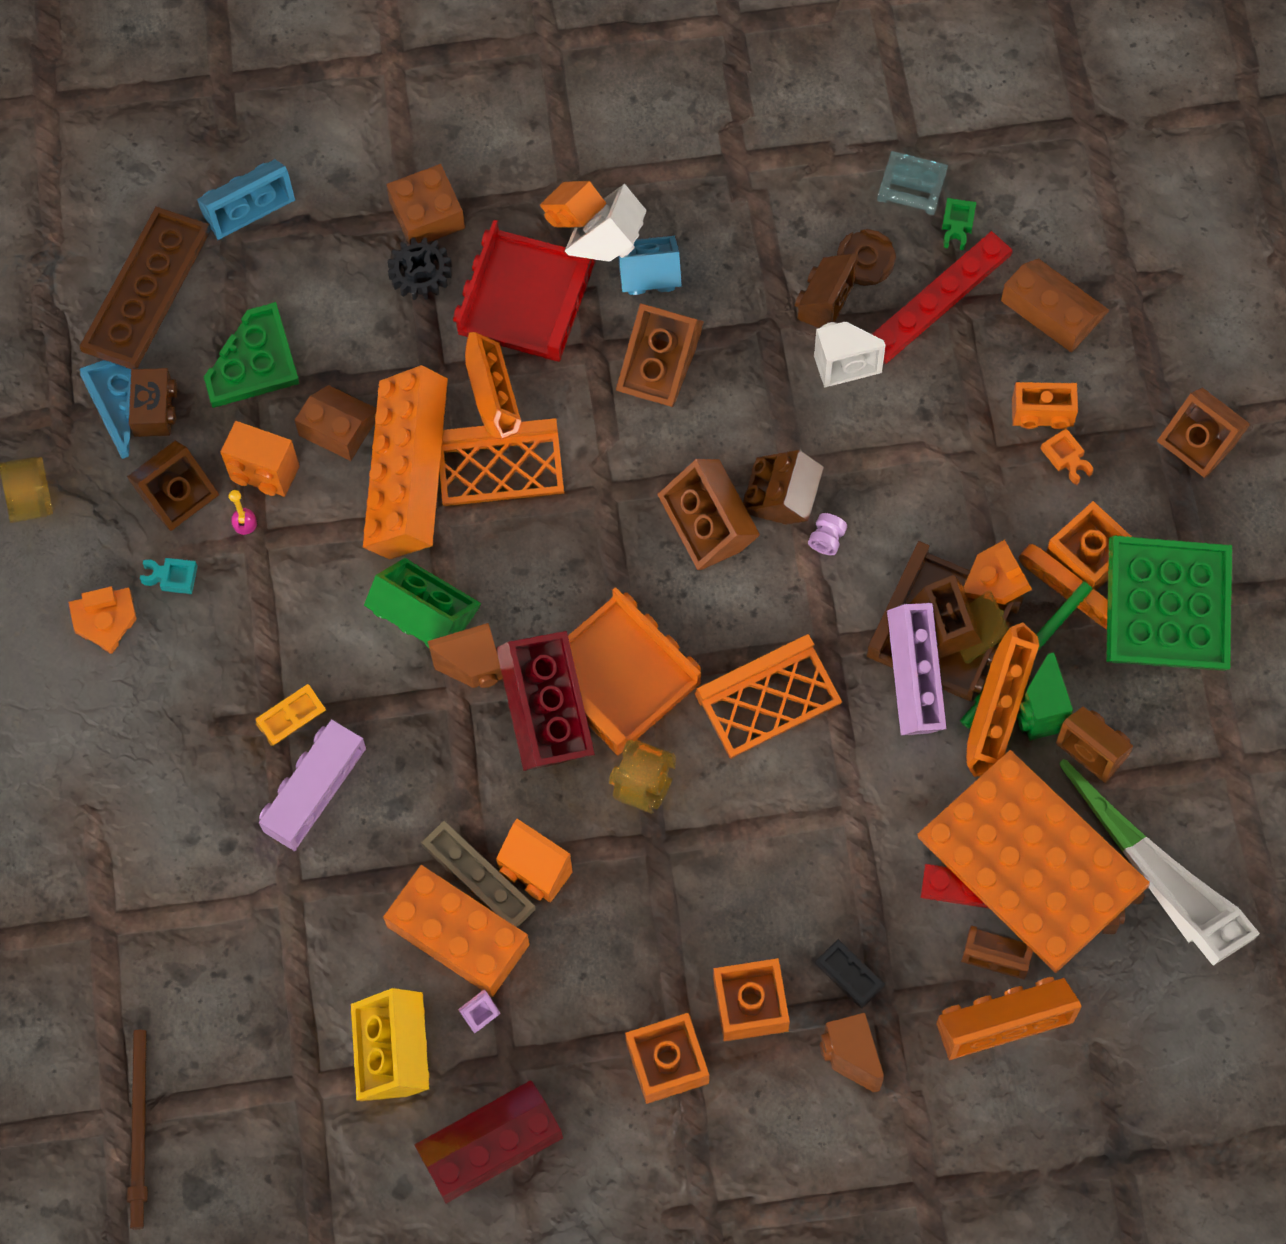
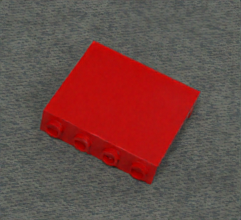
[453,220,596,362]

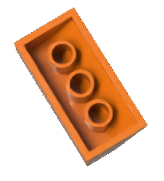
[936,977,1082,1060]

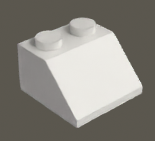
[814,322,886,388]

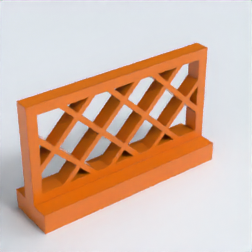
[439,418,564,506]
[695,634,842,759]

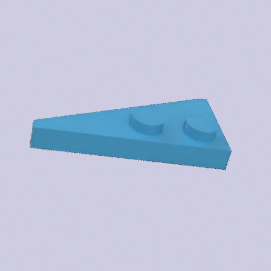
[80,360,131,459]

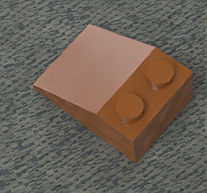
[616,303,704,407]

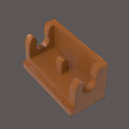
[961,925,1033,980]

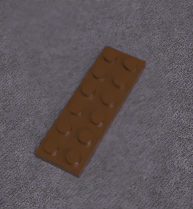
[80,207,211,369]

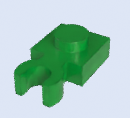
[942,198,976,251]

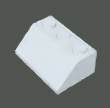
[565,184,647,261]

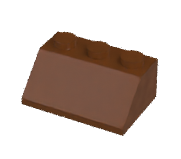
[1001,258,1109,353]
[657,459,760,570]

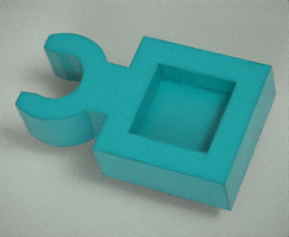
[139,558,198,594]

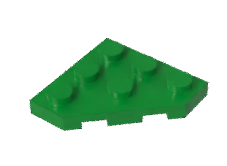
[204,302,300,408]

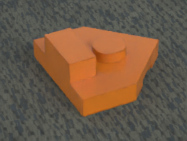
[964,540,1032,605]
[68,586,137,654]

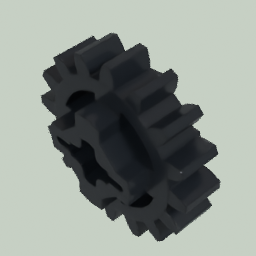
[387,237,452,300]

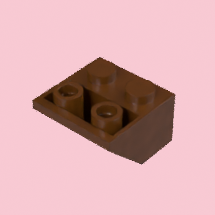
[743,450,824,525]
[909,575,982,659]

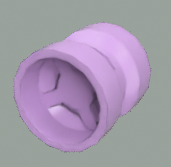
[808,513,848,555]

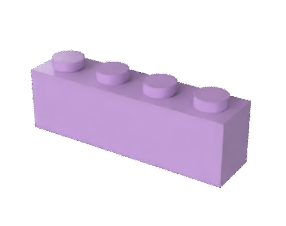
[887,603,946,735]
[259,719,366,851]

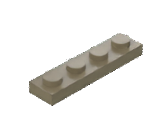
[421,821,536,927]

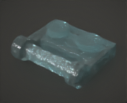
[877,151,948,215]

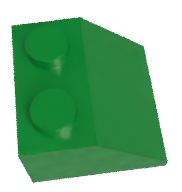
[1017,652,1073,741]

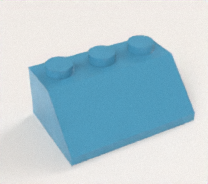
[197,159,295,240]

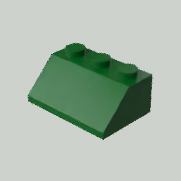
[364,558,481,648]

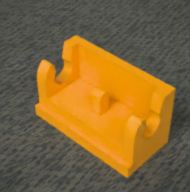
[255,684,326,746]

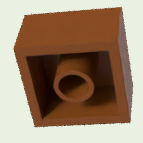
[386,164,465,245]

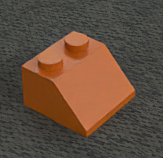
[496,819,573,903]

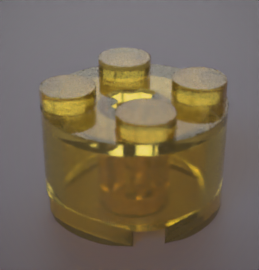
[0,456,53,523]
[609,739,676,814]

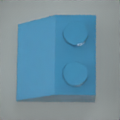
[618,236,682,295]

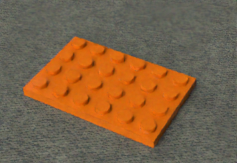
[918,750,1150,973]

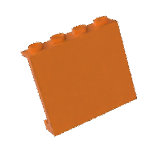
[568,587,701,756]

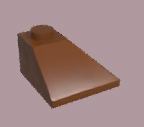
[428,623,503,688]

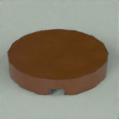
[837,229,896,286]

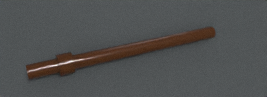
[127,1030,148,1230]

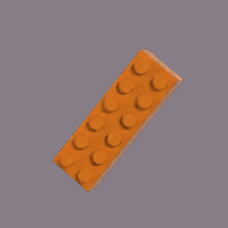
[363,365,448,560]

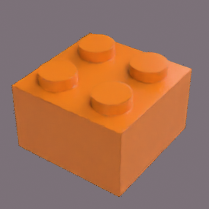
[220,421,300,497]
[1046,501,1132,590]
[713,958,790,1042]
[625,1013,709,1104]

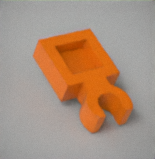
[1041,429,1093,485]

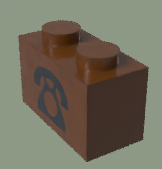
[129,368,177,437]

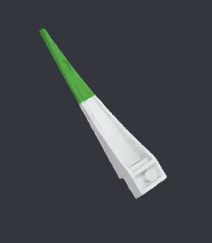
[1059,759,1260,966]

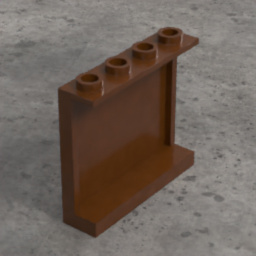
[867,541,1024,702]

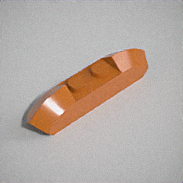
[465,332,521,438]
[966,622,1039,777]

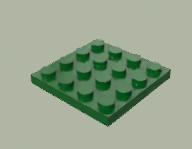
[1106,536,1232,671]

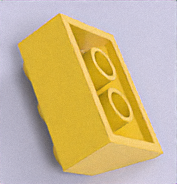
[351,988,429,1101]

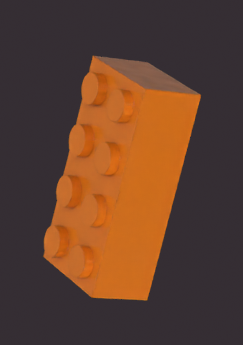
[383,865,530,997]

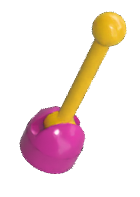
[229,490,257,535]

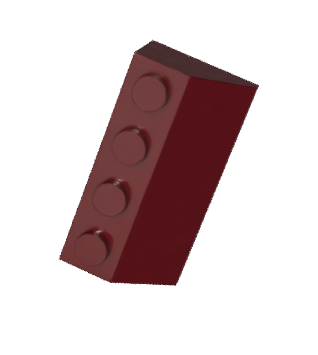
[496,631,595,771]
[414,1080,563,1204]

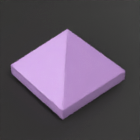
[458,989,501,1033]

